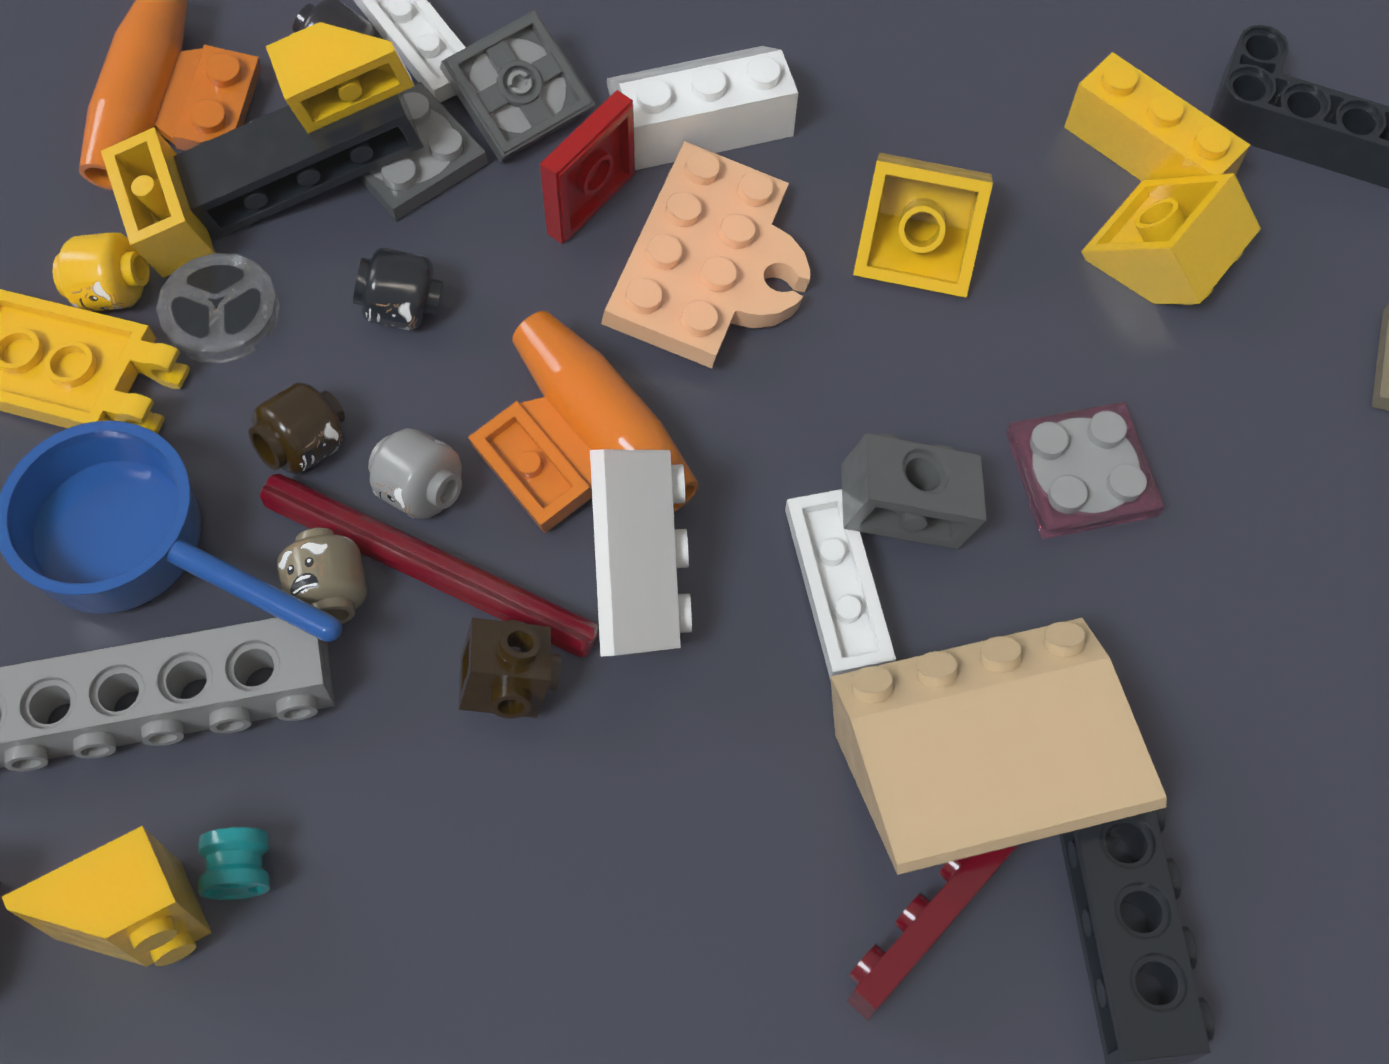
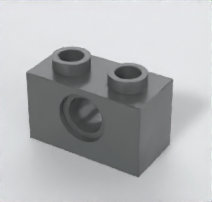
[841,433,987,549]

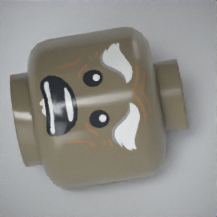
[277,528,367,624]

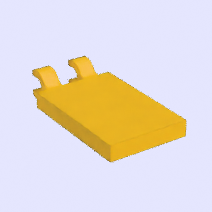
[0,289,190,434]

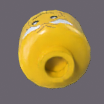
[52,232,150,311]

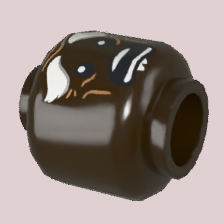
[248,382,345,474]

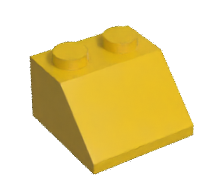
[853,152,993,298]
[1081,173,1261,305]
[2,826,212,967]

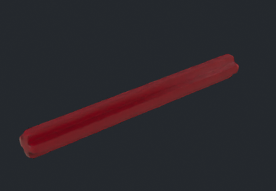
[259,474,599,657]

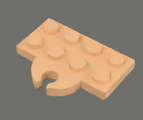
[601,141,810,369]

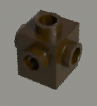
[459,617,561,719]

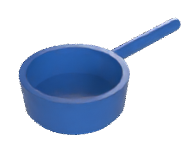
[0,421,342,642]

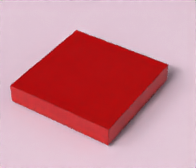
[540,90,635,244]

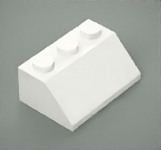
[607,46,798,170]
[590,449,692,657]

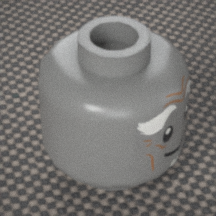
[368,428,462,519]

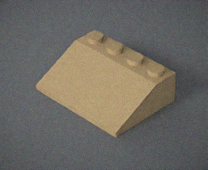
[831,618,1167,875]

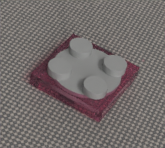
[1006,401,1164,539]

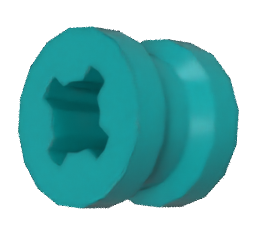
[198,827,270,900]

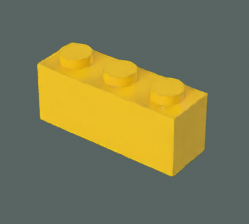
[1064,52,1250,181]

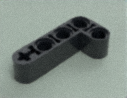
[1210,25,1389,189]

